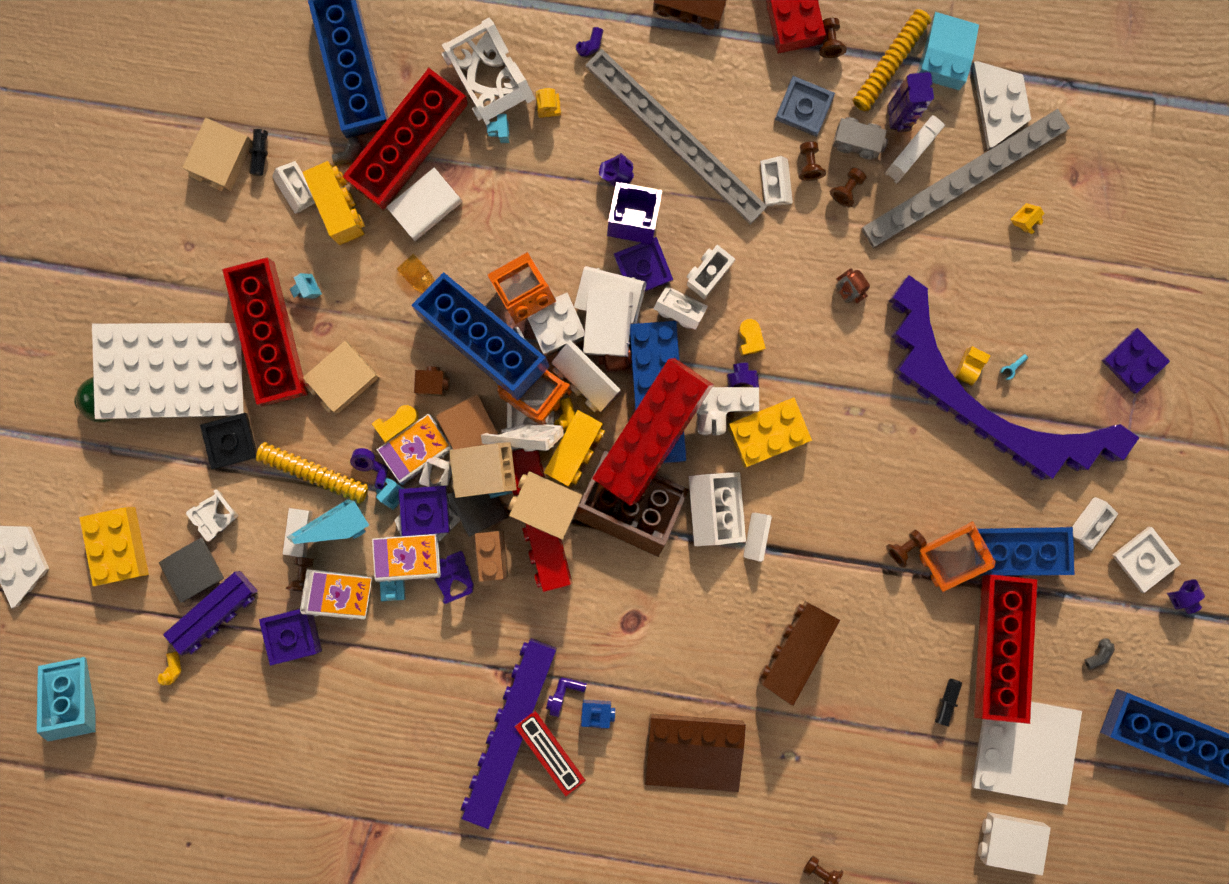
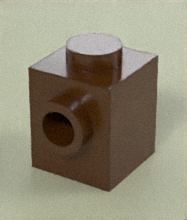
[414,366,450,396]

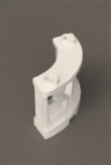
[441,18,535,125]

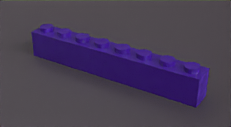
[460,638,557,829]

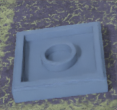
[775,76,835,137]

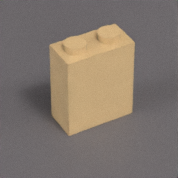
[182,118,252,192]
[303,341,380,414]
[449,442,517,498]
[508,471,583,540]

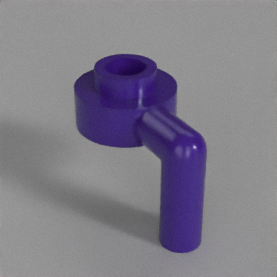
[350,448,388,489]
[546,677,587,717]

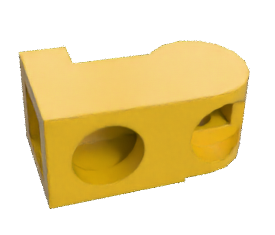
[371,405,419,443]

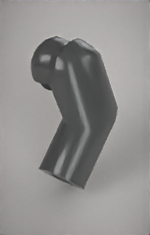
[332,137,362,165]
[1084,638,1115,670]

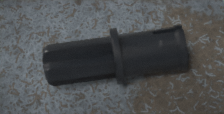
[249,129,268,176]
[935,678,962,727]

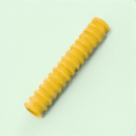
[852,9,932,112]
[256,442,368,504]

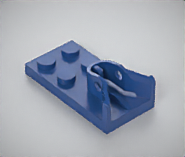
[975,526,1075,576]

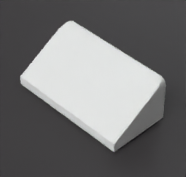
[760,156,793,206]
[272,161,315,214]
[1072,497,1118,551]
[283,508,313,557]
[743,513,772,562]

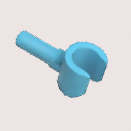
[1000,354,1028,380]

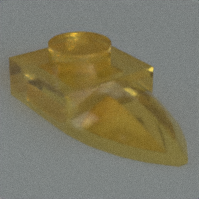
[396,254,435,294]

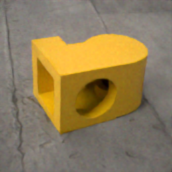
[535,88,561,118]
[738,319,766,357]
[954,346,991,386]

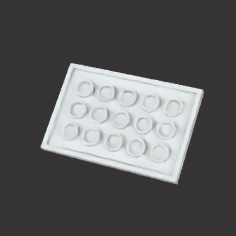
[92,323,243,419]

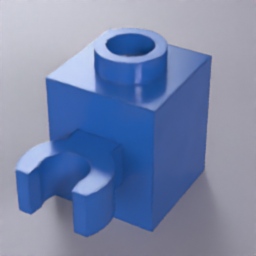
[581,699,615,728]

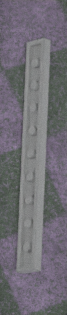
[586,48,767,225]
[861,109,1070,248]

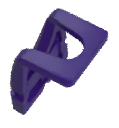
[434,550,474,604]

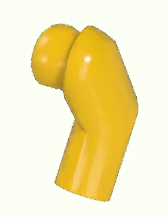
[554,398,575,432]
[157,651,182,686]

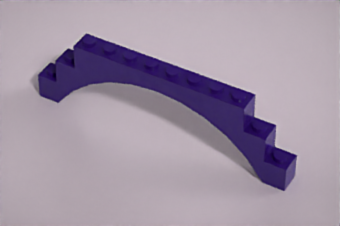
[888,275,1140,480]

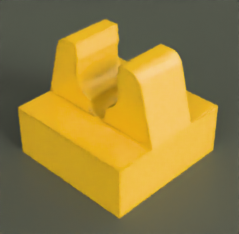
[1010,203,1045,234]

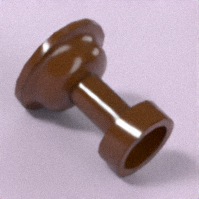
[819,17,847,58]
[798,141,826,181]
[829,167,867,207]
[886,530,927,568]
[286,557,314,592]
[803,856,844,884]

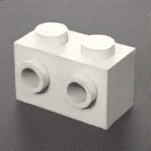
[686,245,735,300]

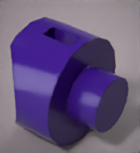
[599,153,634,187]
[727,362,759,387]
[1167,579,1205,614]

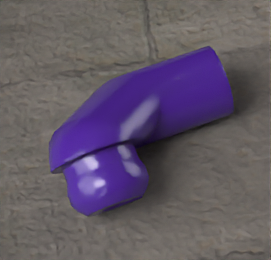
[576,27,604,57]

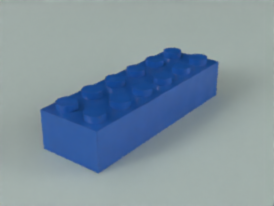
[308,0,389,138]
[411,272,550,401]
[630,321,686,463]
[1100,689,1229,785]

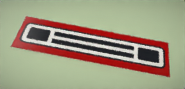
[514,710,586,797]

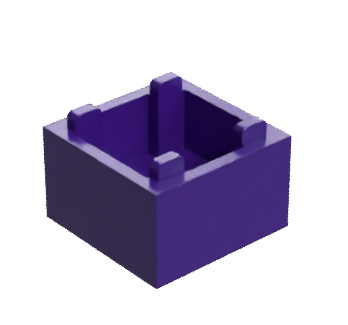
[607,182,662,244]
[259,609,322,666]

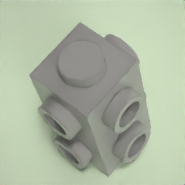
[832,117,888,159]

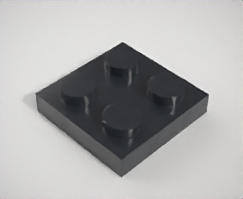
[200,413,257,470]

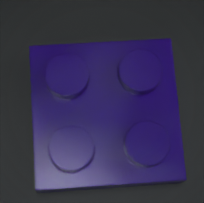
[614,237,673,292]
[1101,328,1170,394]
[399,486,450,536]

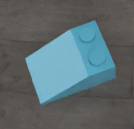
[917,12,979,90]
[287,499,369,544]
[37,657,95,741]

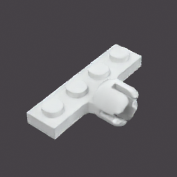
[696,387,759,435]

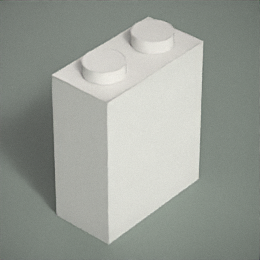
[978,812,1050,875]

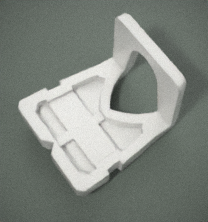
[419,458,452,487]
[186,490,238,541]

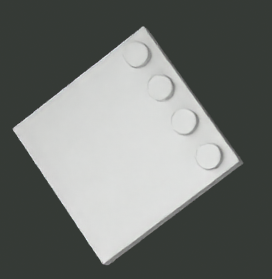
[972,701,1082,805]

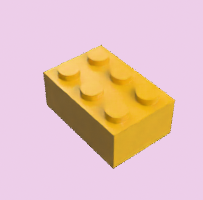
[302,161,365,245]
[727,397,812,468]
[544,410,605,487]
[79,507,149,586]

